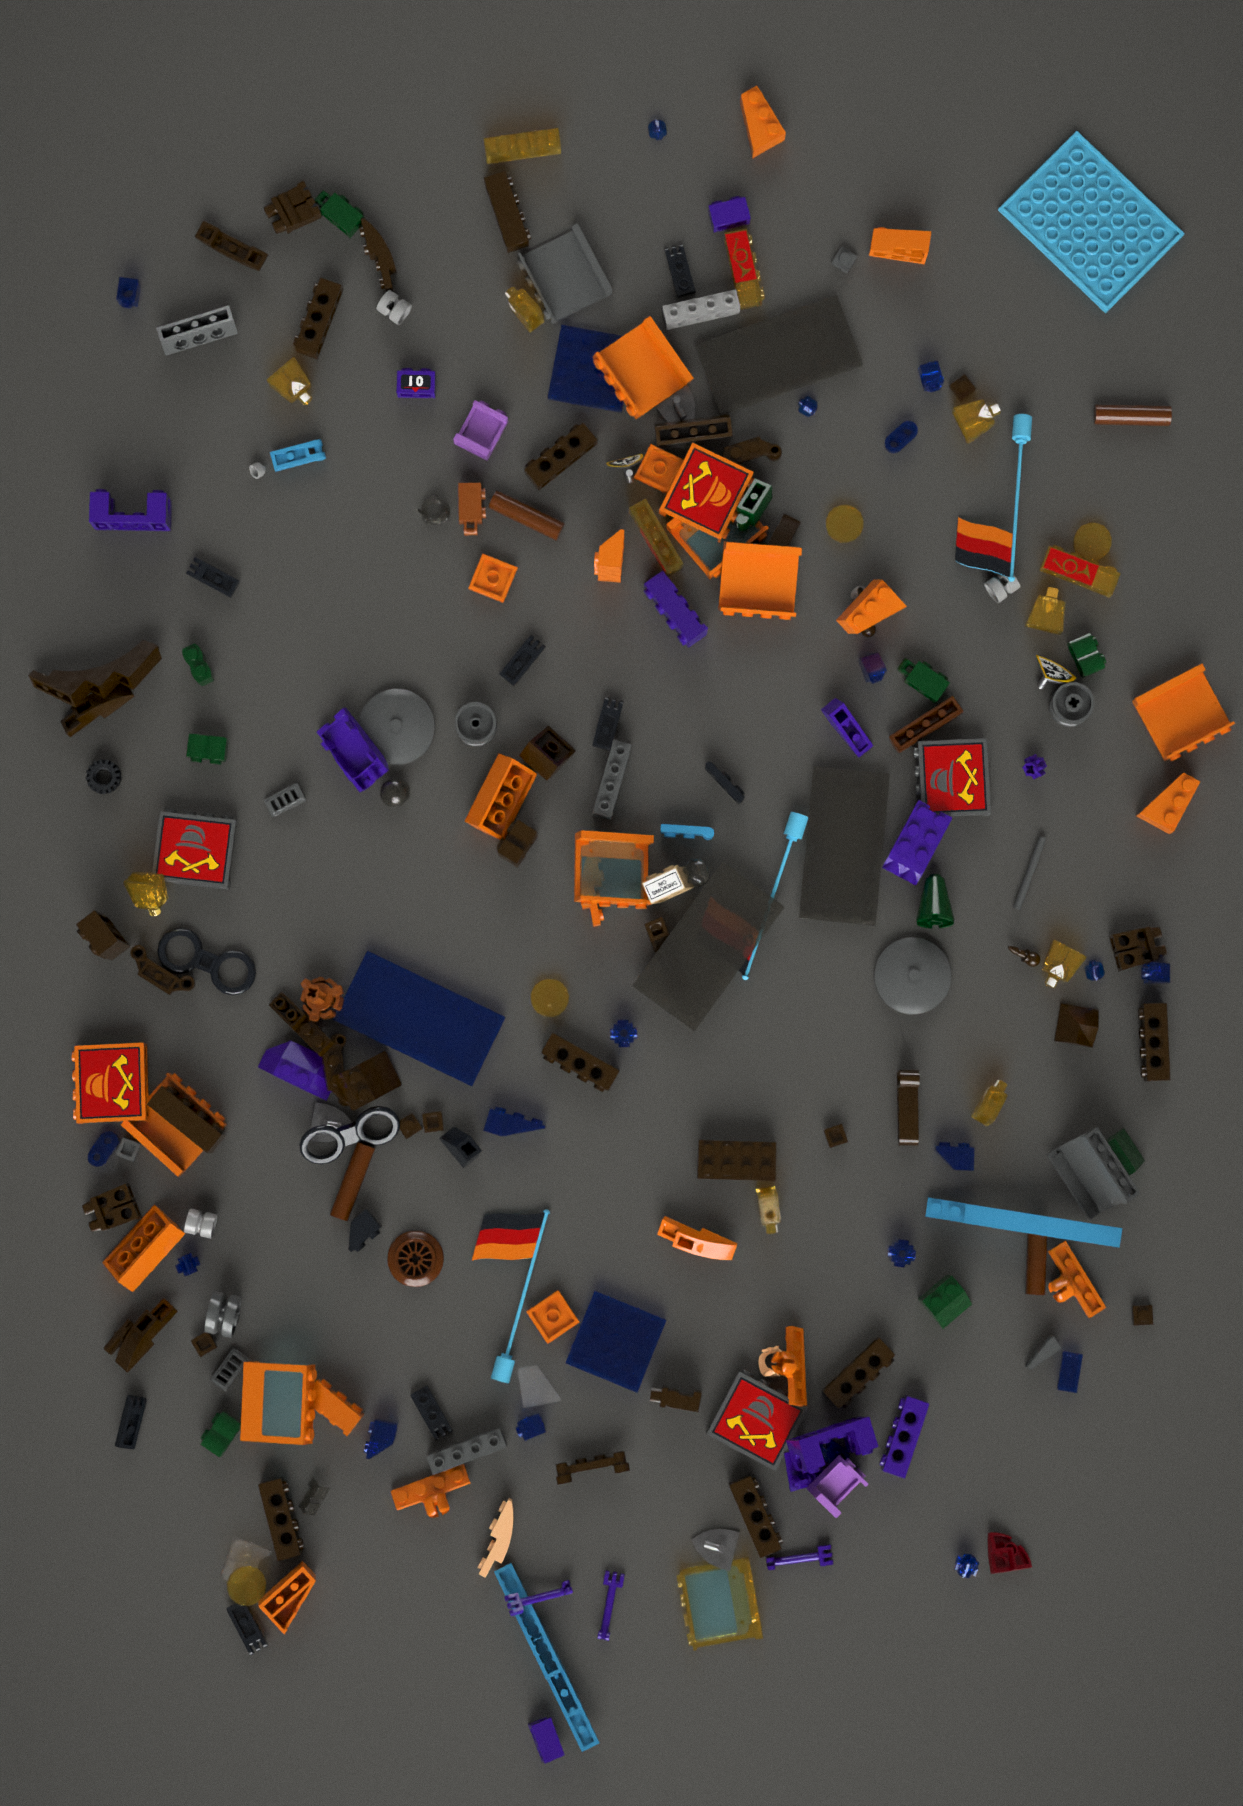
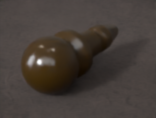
[1008,946,1041,967]

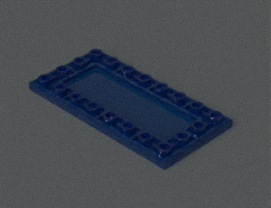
[333,951,506,1086]

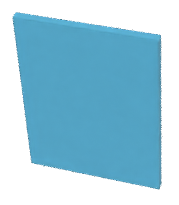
[998,131,1185,313]

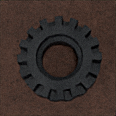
[85,759,122,794]

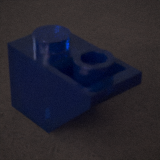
[859,653,887,684]
[1141,962,1170,984]
[934,1142,975,1171]
[364,1418,399,1459]

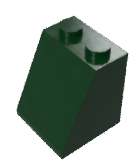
[1106,1128,1145,1176]
[918,1274,972,1329]

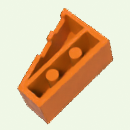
[740,86,786,158]
[869,227,932,264]
[836,579,907,634]
[1136,773,1200,834]
[314,1379,364,1436]
[258,1561,316,1635]

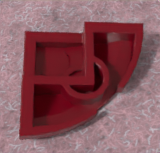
[988,1532,1032,1574]

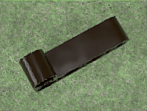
[897,1070,920,1146]

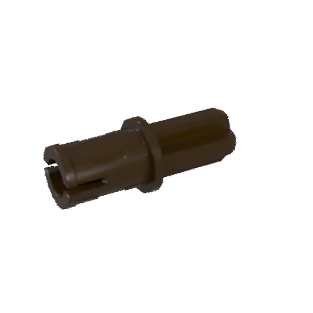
[104,1319,134,1355]

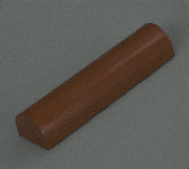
[1094,404,1172,426]
[489,490,565,541]
[889,696,963,753]
[330,1142,375,1221]
[1025,1233,1047,1295]

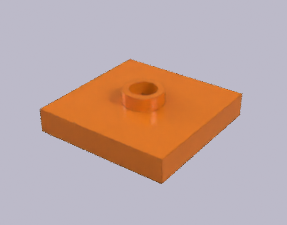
[634,444,684,494]
[468,553,518,603]
[526,1290,580,1344]

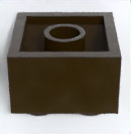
[519,725,576,781]

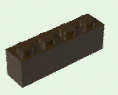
[484,171,531,253]
[654,415,733,446]

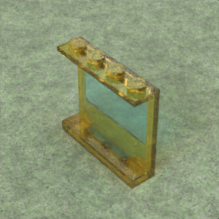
[676,1557,763,1651]

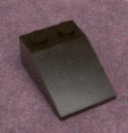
[335,1051,402,1111]

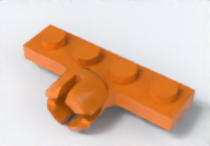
[1048,1241,1106,1318]
[771,1326,807,1407]
[391,1464,471,1518]

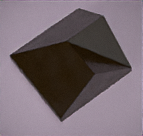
[1054,1003,1099,1048]

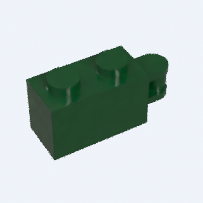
[314,190,364,239]
[736,479,773,531]
[897,658,950,704]

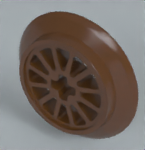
[387,1231,444,1287]

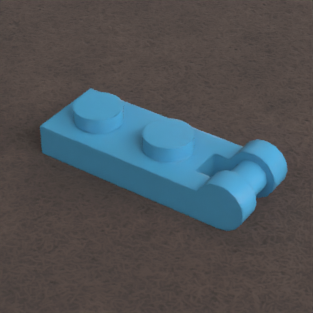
[270,439,326,472]
[660,824,714,840]

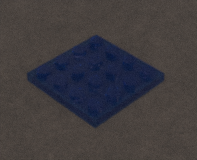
[548,325,624,413]
[566,1291,667,1393]

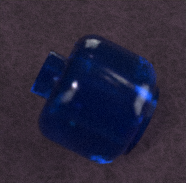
[648,120,667,140]
[797,396,818,417]
[1084,960,1105,981]

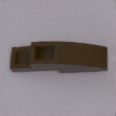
[359,218,397,292]
[60,683,135,737]
[269,992,334,1057]
[115,1298,178,1373]

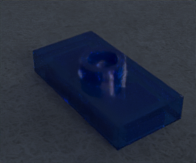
[1057,1351,1083,1393]

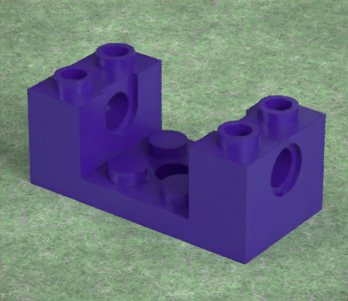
[89,489,172,531]
[786,1417,879,1474]

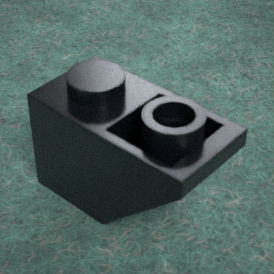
[439,1127,482,1168]
[348,1209,382,1252]

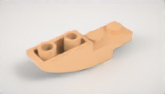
[477,1498,514,1578]

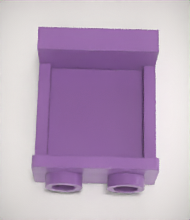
[453,400,509,461]
[806,1455,868,1518]

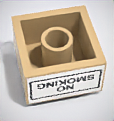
[642,865,694,904]

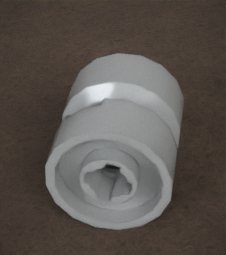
[376,290,412,325]
[984,574,1020,603]
[184,1208,217,1239]

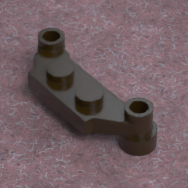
[722,436,782,464]
[130,945,195,995]
[322,1033,349,1107]
[555,1451,630,1485]

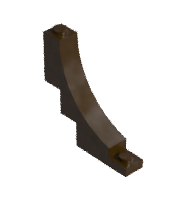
[28,640,162,708]

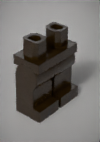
[264,181,321,234]
[1109,926,1167,972]
[82,1183,142,1232]
[650,1385,702,1412]

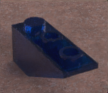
[483,1106,546,1137]

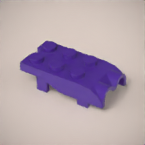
[317,708,389,792]
[882,800,952,886]

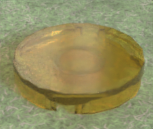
[826,505,864,543]
[1073,523,1112,561]
[531,979,569,1017]
[227,1566,266,1606]

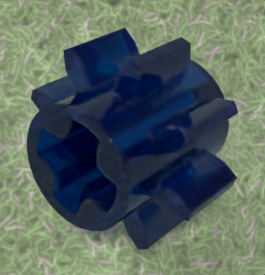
[175,1253,201,1277]
[954,1553,979,1578]

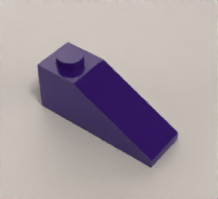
[821,698,873,757]

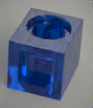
[116,277,141,308]
[918,360,944,392]
[515,1413,547,1441]

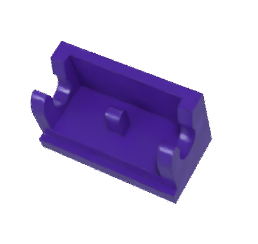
[528,1717,565,1764]

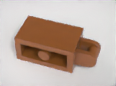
[458,483,486,536]

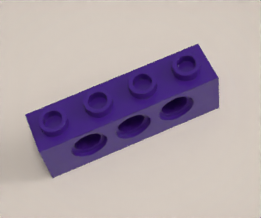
[879,1395,929,1479]

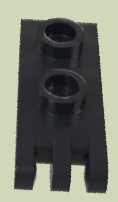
[664,244,696,298]
[186,557,240,598]
[499,635,546,686]
[592,697,624,751]
[705,762,745,805]
[410,1385,453,1441]
[115,1395,147,1450]
[226,1599,268,1656]

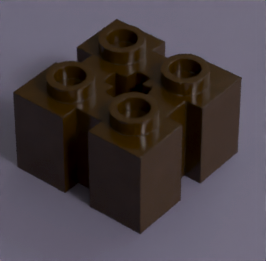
[496,820,538,868]

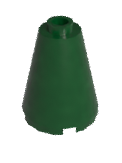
[916,874,955,929]

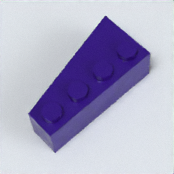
[643,571,708,648]

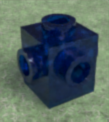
[610,1020,637,1048]
[887,1239,916,1268]

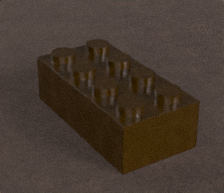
[76,910,130,961]
[147,1086,227,1153]
[697,1140,776,1181]

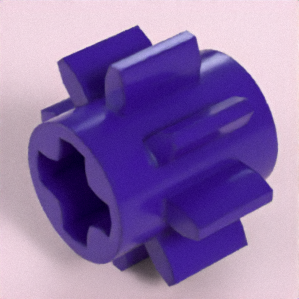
[1022,754,1047,779]

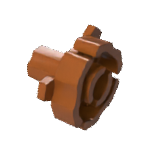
[300,977,344,1022]

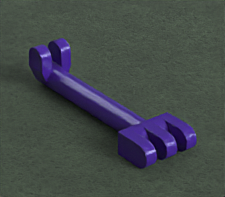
[766,1544,834,1570]
[597,1570,625,1641]
[504,1580,573,1616]

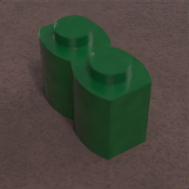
[1067,633,1106,678]
[182,643,214,686]
[186,734,229,765]
[200,1411,241,1458]

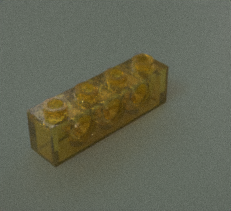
[484,128,561,164]

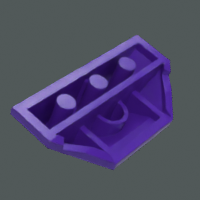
[258,1041,331,1101]

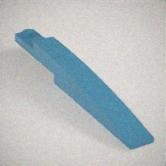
[925,1197,1123,1248]
[494,1563,600,1752]

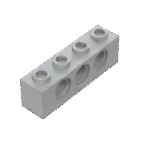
[662,289,740,330]

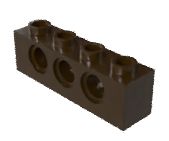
[293,277,343,360]
[524,423,598,491]
[1138,1003,1170,1082]
[541,1033,620,1092]
[822,1337,895,1409]
[728,1474,783,1558]
[258,1477,304,1561]

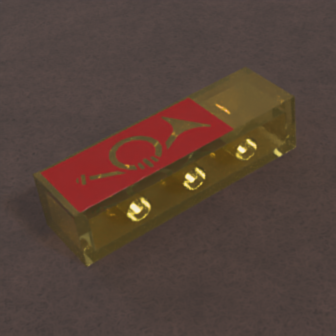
[724,228,765,310]
[629,498,684,576]
[1039,545,1121,598]

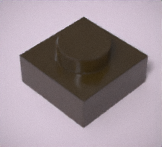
[949,374,976,402]
[422,1111,444,1133]
[400,1113,423,1139]
[823,1124,848,1148]
[1132,1305,1154,1326]
[191,1332,218,1357]

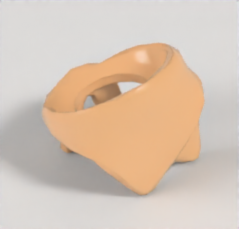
[758,1346,782,1378]

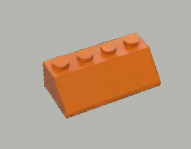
[594,529,625,583]
[465,753,537,840]
[102,1204,185,1292]

